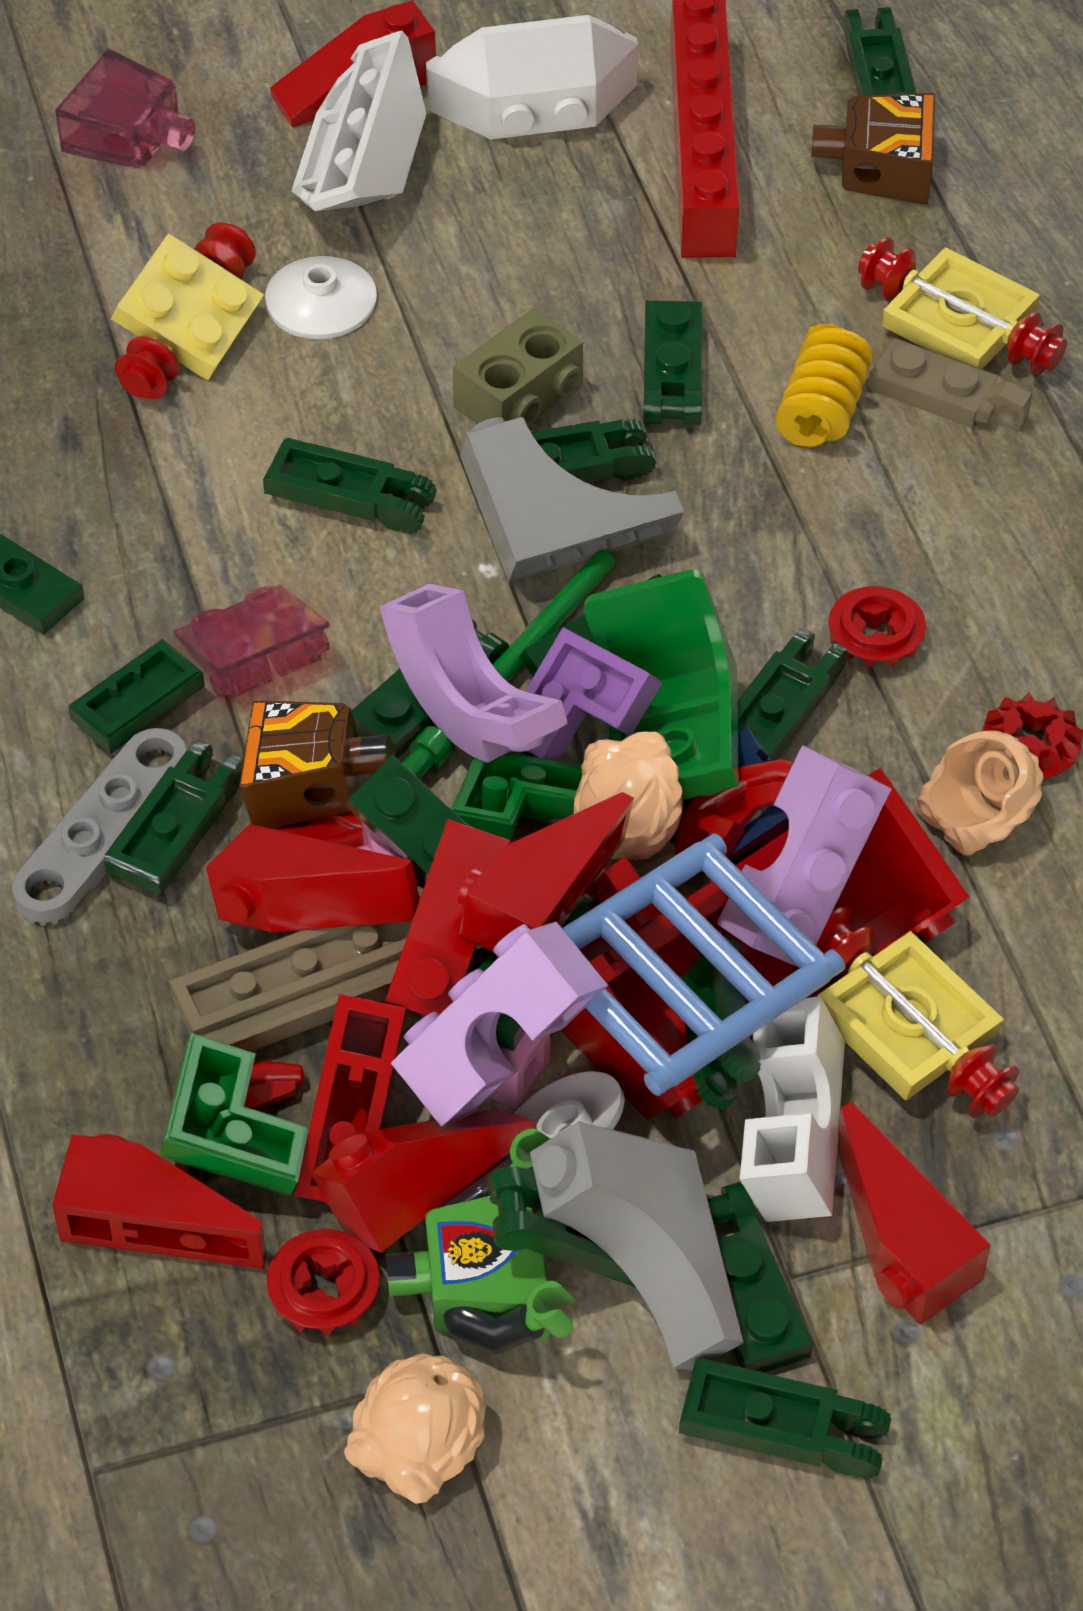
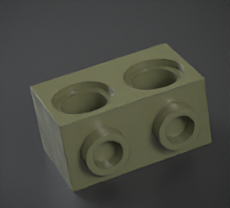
[453,308,583,427]

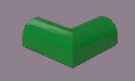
[451,752,583,844]
[160,1033,309,1197]

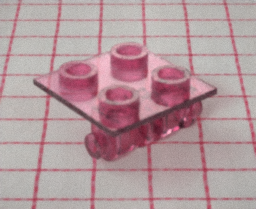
[173,585,330,699]

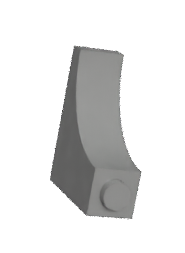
[460,417,684,583]
[530,1121,743,1372]

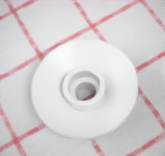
[265,256,377,340]
[503,1071,625,1160]

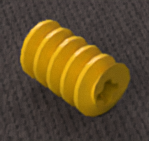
[775,323,874,448]

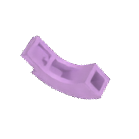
[379,583,568,763]

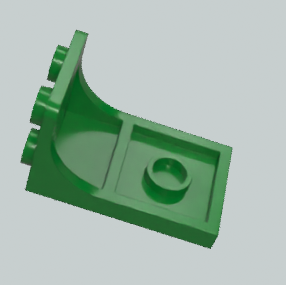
[584,569,739,800]

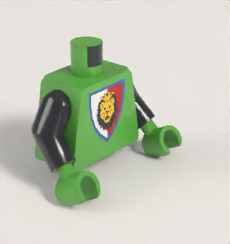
[386,1129,575,1355]

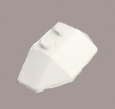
[426,15,638,140]
[291,30,426,211]

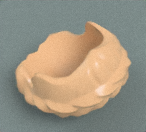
[915,731,1043,856]
[574,732,683,861]
[344,1354,486,1504]

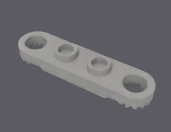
[12,728,186,926]

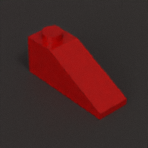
[270,0,436,127]
[458,792,634,952]
[384,819,510,1020]
[205,824,420,933]
[294,993,406,1203]
[837,1101,991,1325]
[311,1109,537,1252]
[52,1134,267,1269]

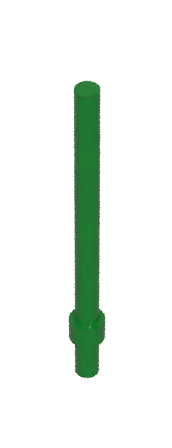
[402,549,616,780]

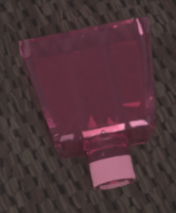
[55,49,195,168]

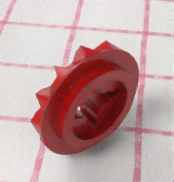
[828,586,926,669]
[982,692,1083,779]
[267,1229,380,1336]

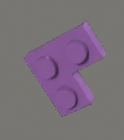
[525,627,663,761]

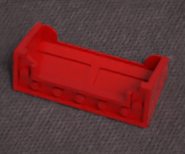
[560,767,969,1120]

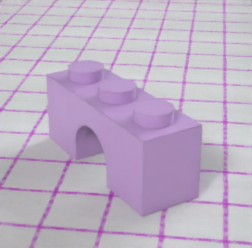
[716,745,891,967]
[391,922,608,1127]

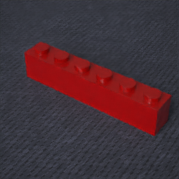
[670,0,739,258]

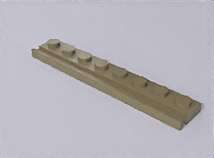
[169,840,687,1052]

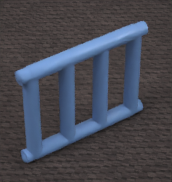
[562,834,845,1096]

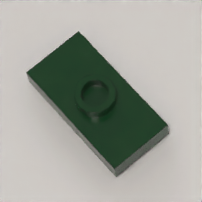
[0,534,85,635]
[68,639,205,754]

